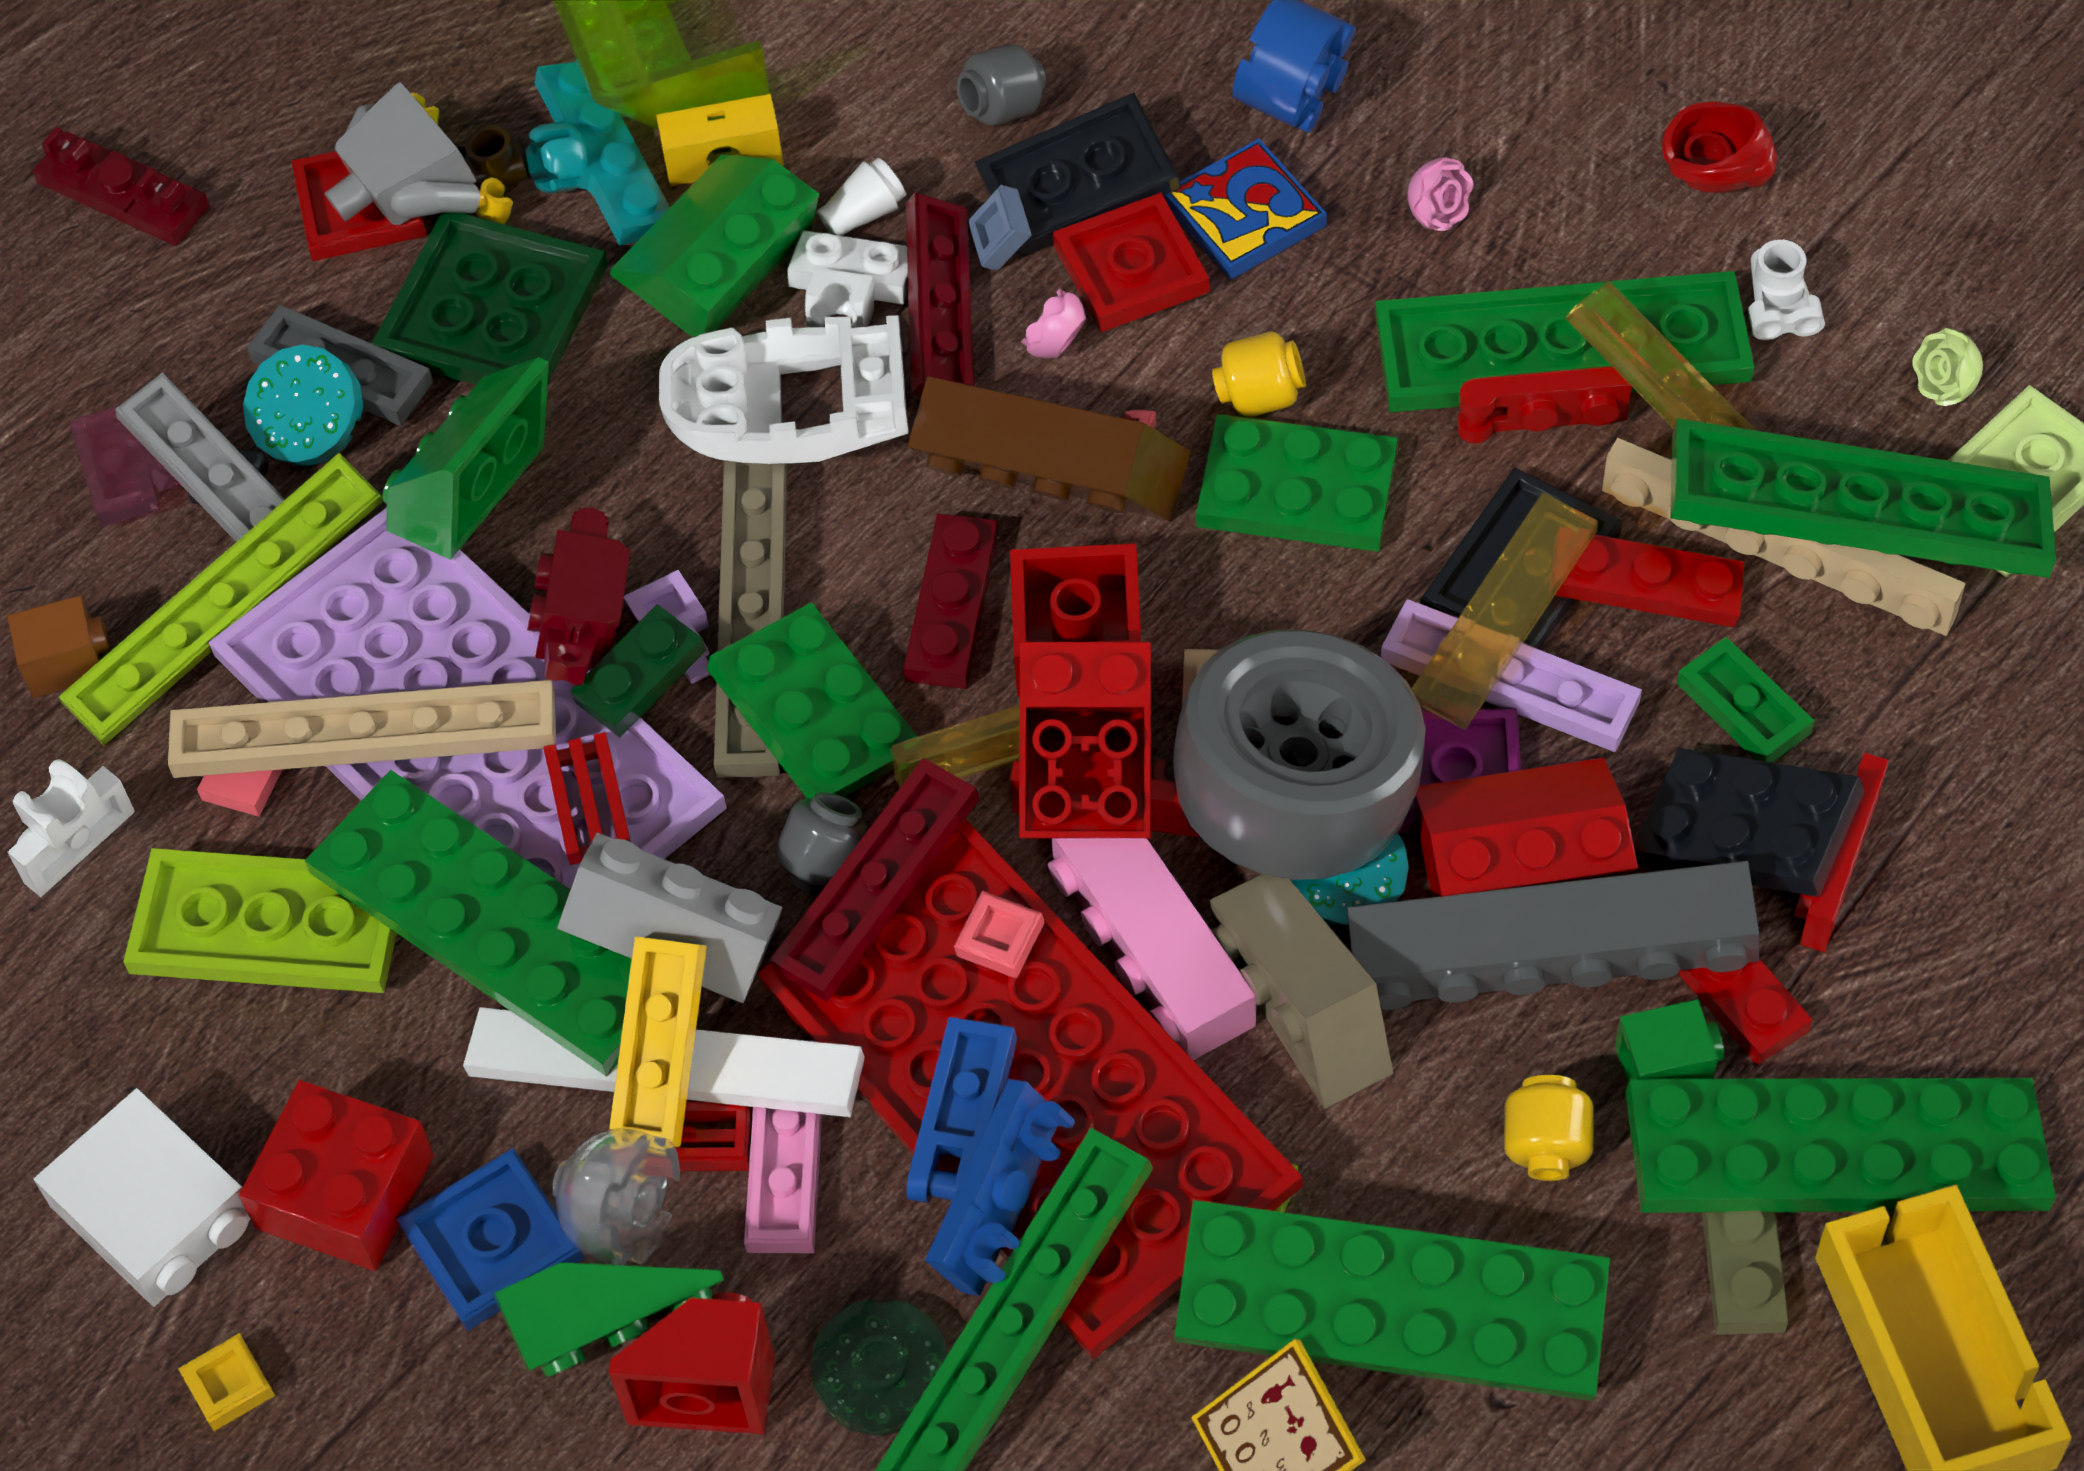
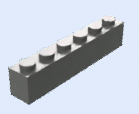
[1347,861,1759,1010]

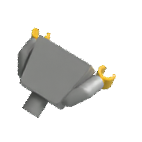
[324,82,513,225]

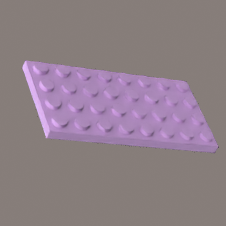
[208,508,727,889]

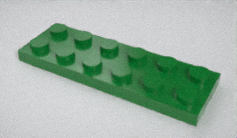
[1375,271,1754,413]
[1670,418,2056,578]
[305,770,632,1076]
[1625,1078,2056,1213]
[1174,1200,1610,1401]

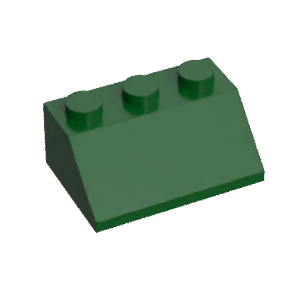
[610,154,819,338]
[382,357,549,560]

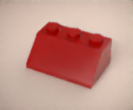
[1413,758,1638,898]

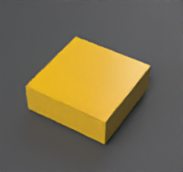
[178,1333,275,1431]

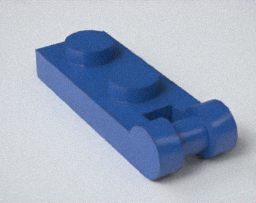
[907,1017,1017,1203]

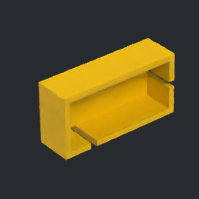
[1815,1185,2072,1471]

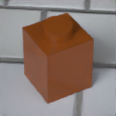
[7,595,111,698]

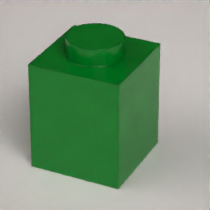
[1615,999,1724,1086]

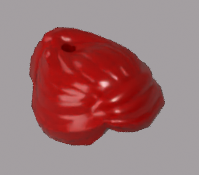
[1661,101,1778,193]

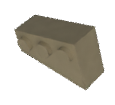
[1210,874,1393,1109]

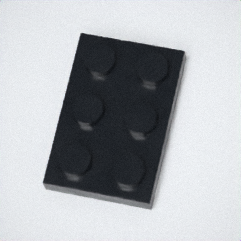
[1634,748,1865,897]

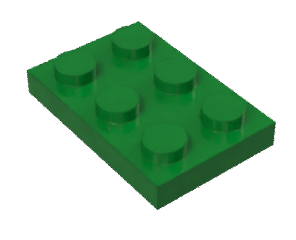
[1196,414,1398,552]
[706,602,923,798]

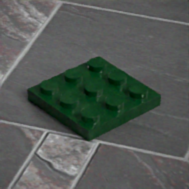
[371,212,608,385]

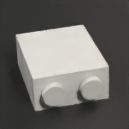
[33,1088,251,1307]

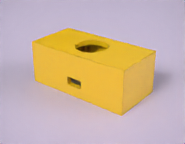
[656,94,784,187]

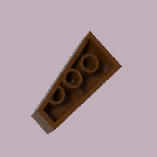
[907,376,1191,522]

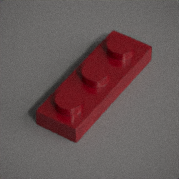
[903,513,999,689]

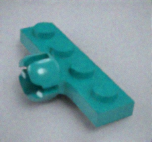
[526,59,670,245]

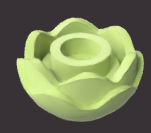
[1912,328,1983,406]

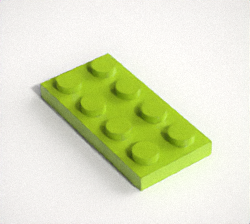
[123,848,397,993]

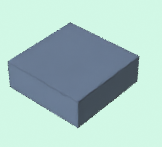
[968,185,1032,271]

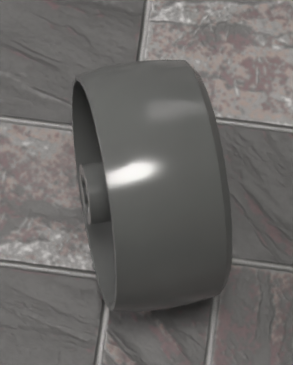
[1173,629,1425,880]

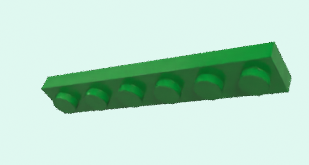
[875,1128,1153,1471]

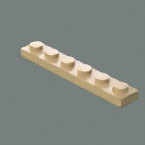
[1602,438,1966,636]
[168,680,556,778]

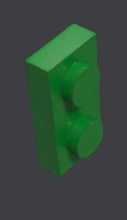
[1677,637,1815,763]

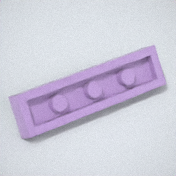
[1381,599,1642,752]

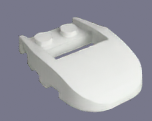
[659,316,909,464]

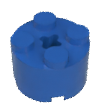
[1232,0,1356,133]

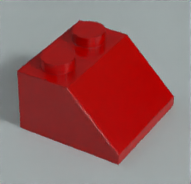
[609,1292,775,1435]

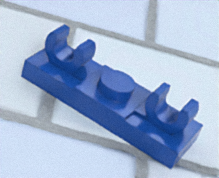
[925,1079,1075,1296]

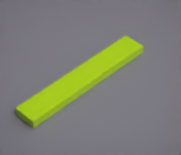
[59,453,383,746]

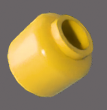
[1212,332,1306,418]
[1504,1075,1594,1181]

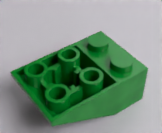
[493,1262,724,1378]

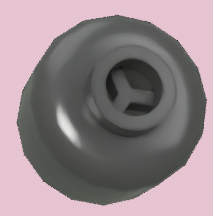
[956,44,1046,126]
[775,792,869,894]

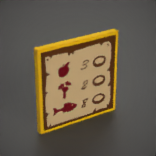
[1191,1339,1366,1471]

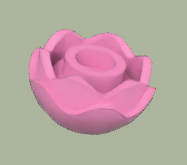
[1407,158,1473,231]
[1021,288,1086,359]

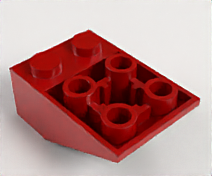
[1019,642,1151,839]

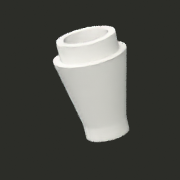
[816,158,906,236]

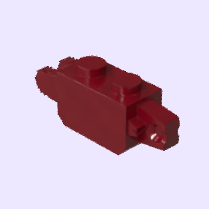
[527,506,630,685]

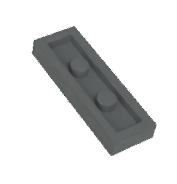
[247,305,433,426]

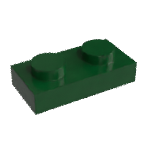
[570,604,706,738]

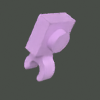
[624,570,711,684]

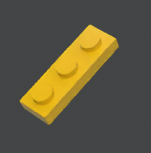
[608,936,707,1147]

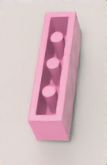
[1048,839,1256,1060]

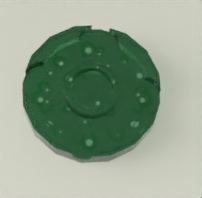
[811,1299,947,1437]

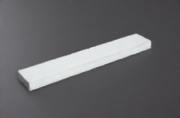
[463,1007,865,1117]

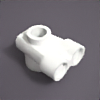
[1748,240,1825,340]

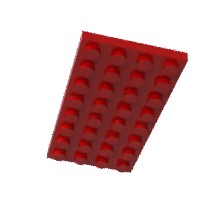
[757,819,1304,1360]

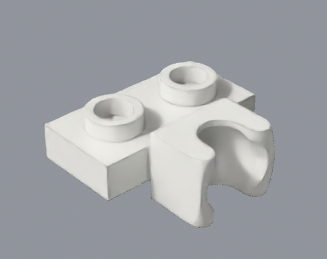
[788,230,908,328]
[8,759,135,897]

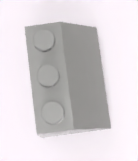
[557,833,782,1003]

